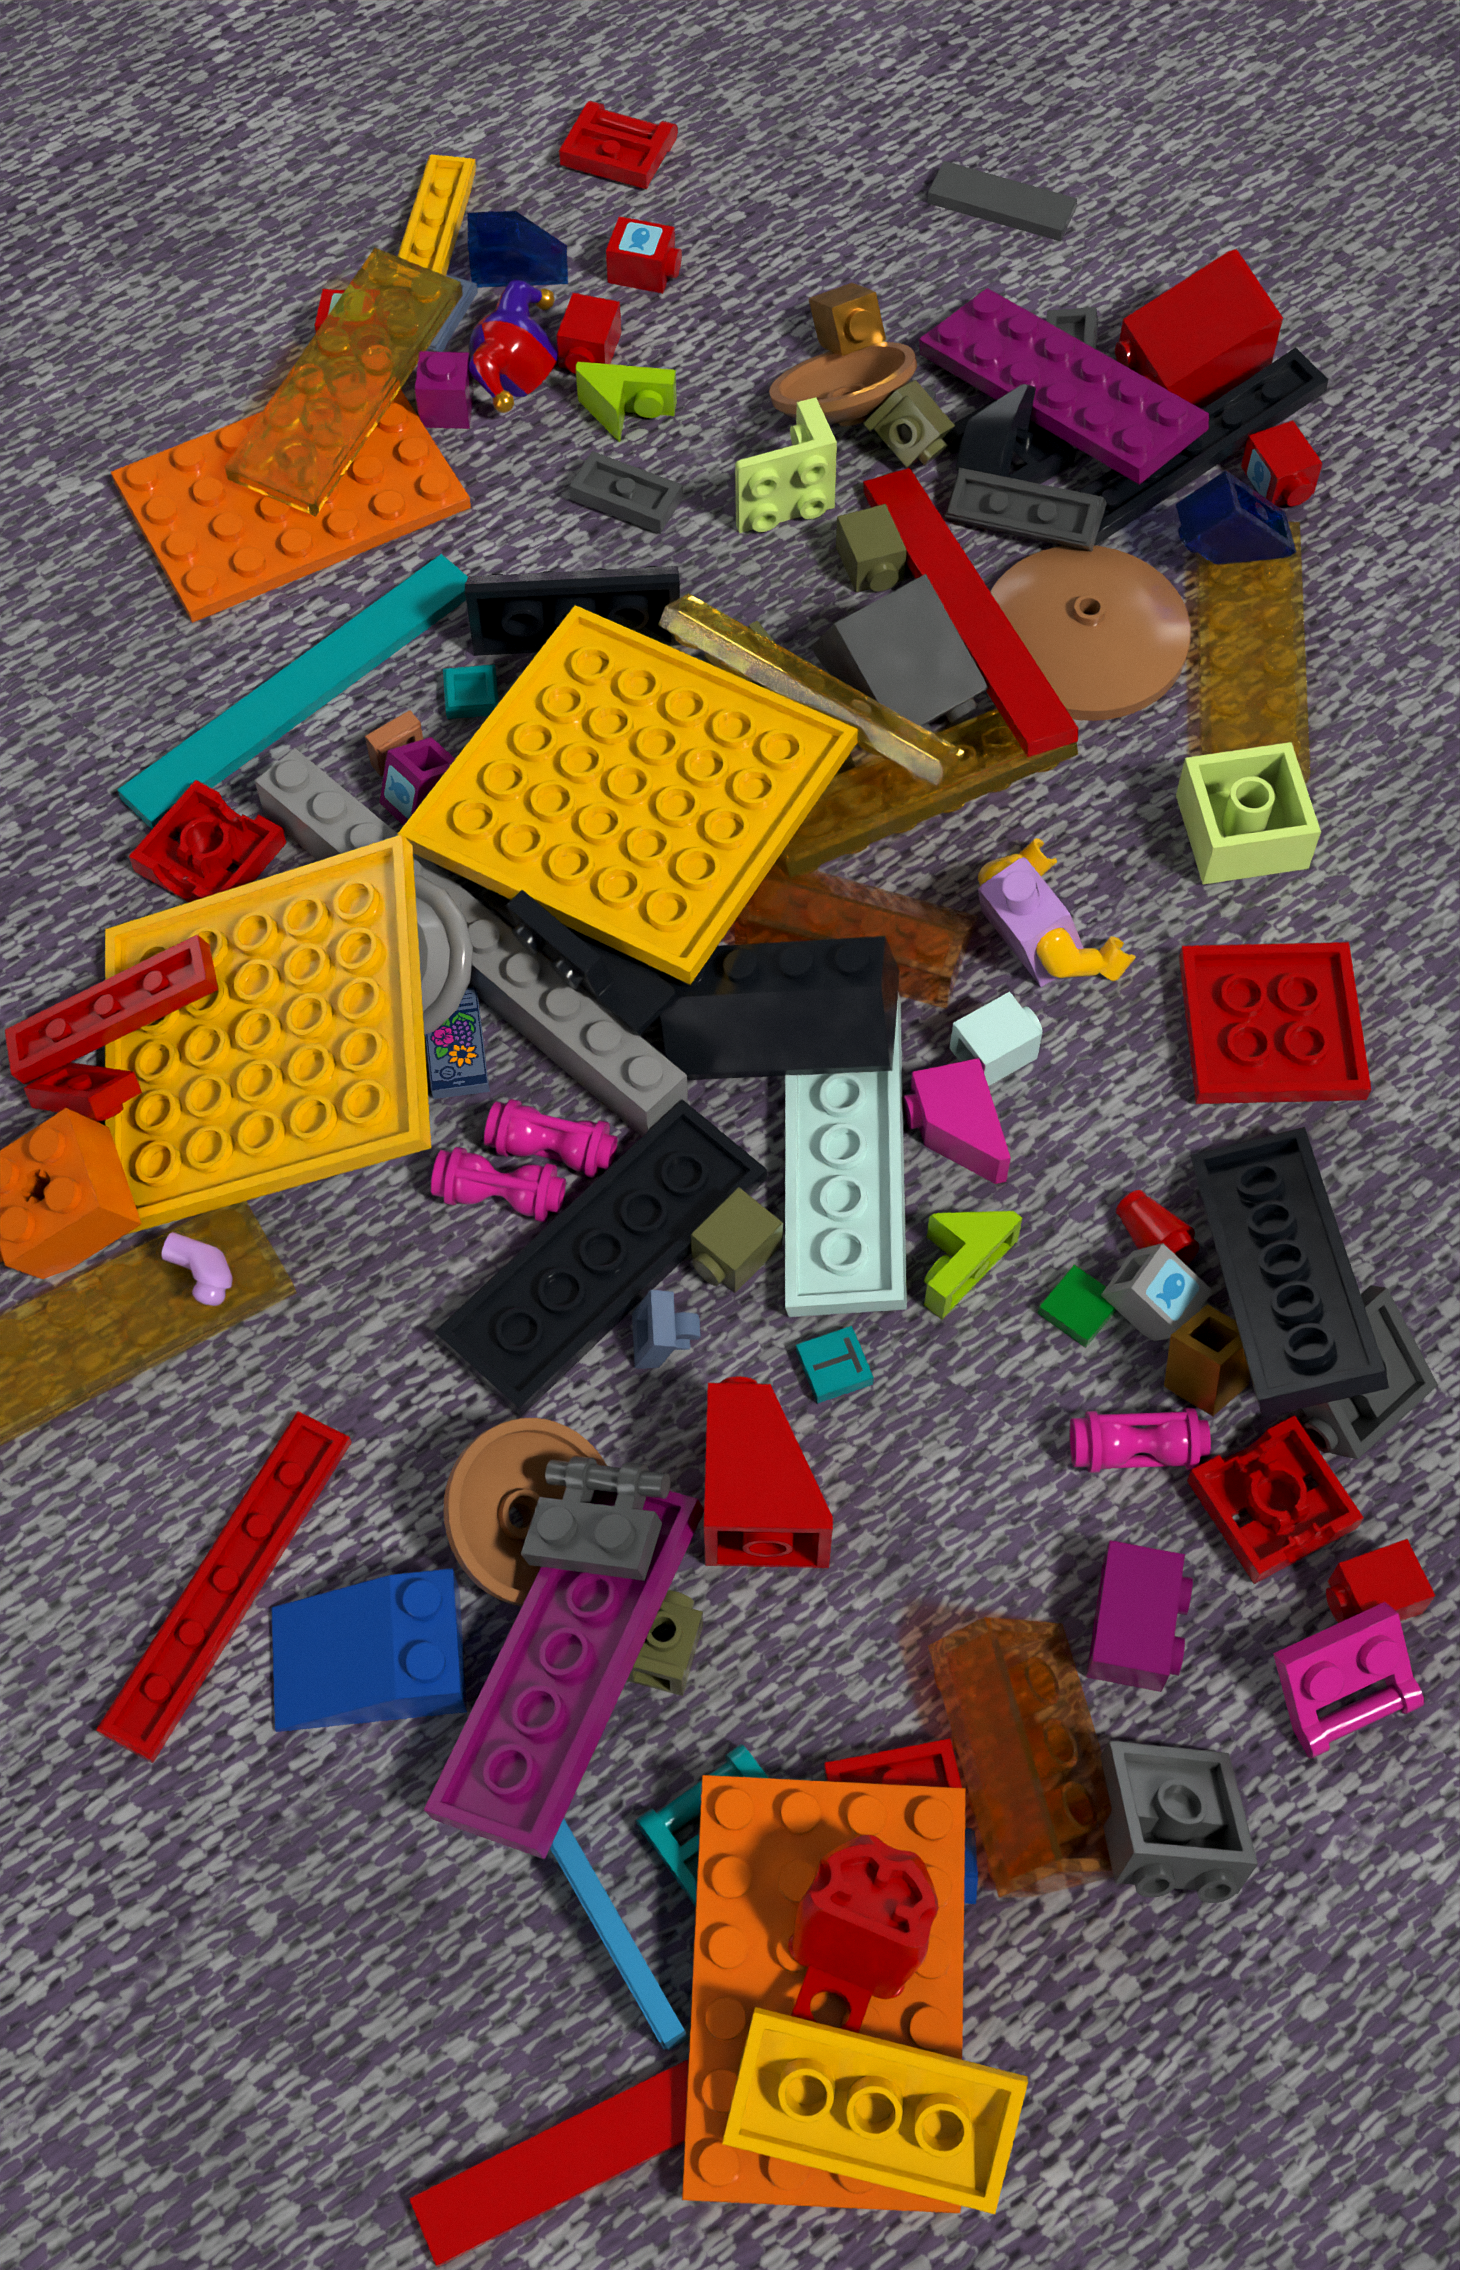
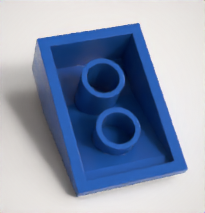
[272,1568,467,1732]

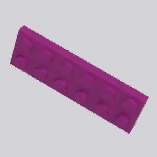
[919,288,1209,485]
[424,1490,704,1859]

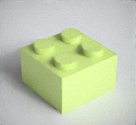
[1176,742,1321,885]

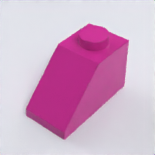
[903,1058,1011,1184]

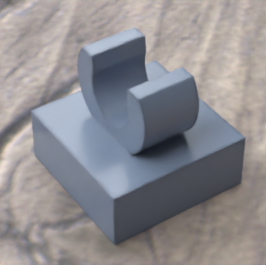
[632,1290,700,1369]

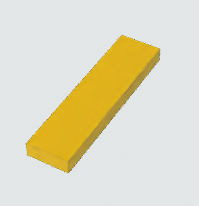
[392,154,476,293]

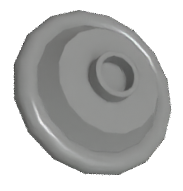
[414,875,473,1035]

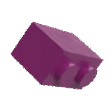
[1086,1540,1193,1692]

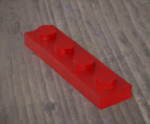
[5,934,219,1085]

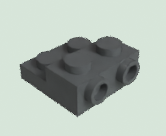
[1302,1285,1438,1459]
[1100,1741,1258,1903]

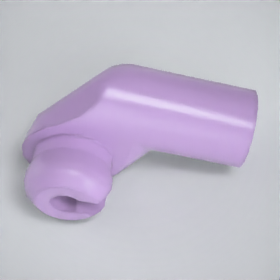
[162,1232,233,1306]

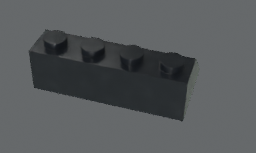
[465,566,682,656]
[660,936,900,1080]

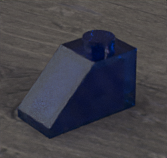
[467,211,568,288]
[1176,470,1296,565]

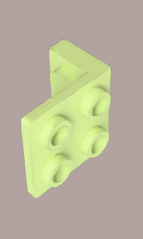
[735,397,837,533]

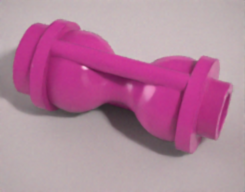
[484,1099,618,1178]
[431,1147,566,1222]
[1069,1408,1211,1473]

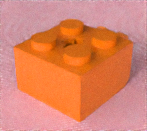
[0,1108,142,1279]

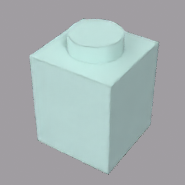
[950,992,1042,1086]

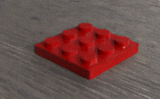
[1179,942,1371,1104]

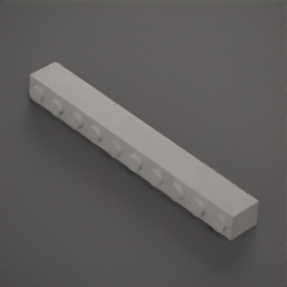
[254,748,688,1137]

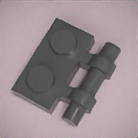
[521,1456,671,1581]

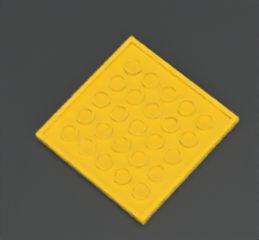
[398,605,858,985]
[105,834,431,1235]

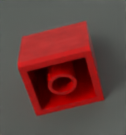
[1115,249,1283,408]
[704,1376,833,1568]

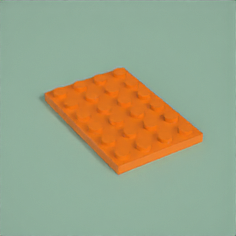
[111,363,471,623]
[682,1775,966,2213]

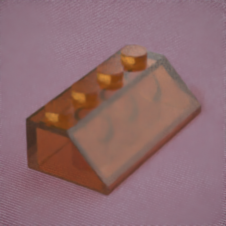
[735,860,978,1009]
[928,1617,1114,1898]

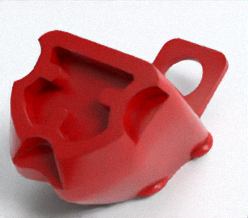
[788,1835,939,2033]

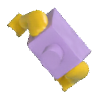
[978,838,1136,987]

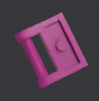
[1273,1602,1424,1759]

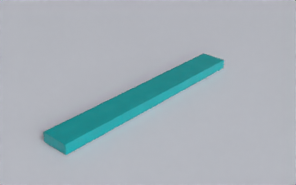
[117,554,468,829]

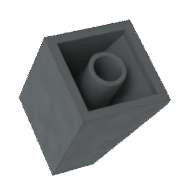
[811,574,989,748]

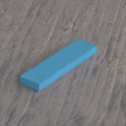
[550,1819,689,2051]

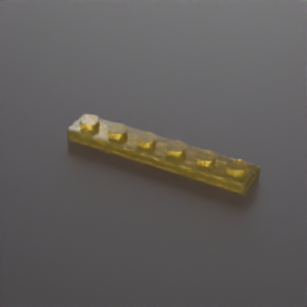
[658,593,965,786]

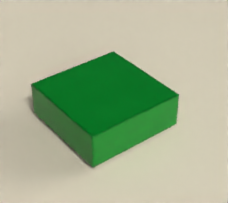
[1038,1264,1117,1348]

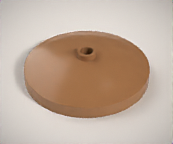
[990,545,1191,721]

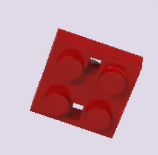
[129,780,287,902]
[1187,1415,1364,1584]

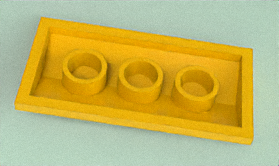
[722,2007,1028,2214]

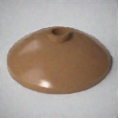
[769,342,917,426]
[443,1418,607,1606]

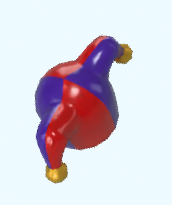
[468,279,558,413]

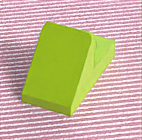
[576,362,677,442]
[924,1211,1023,1320]

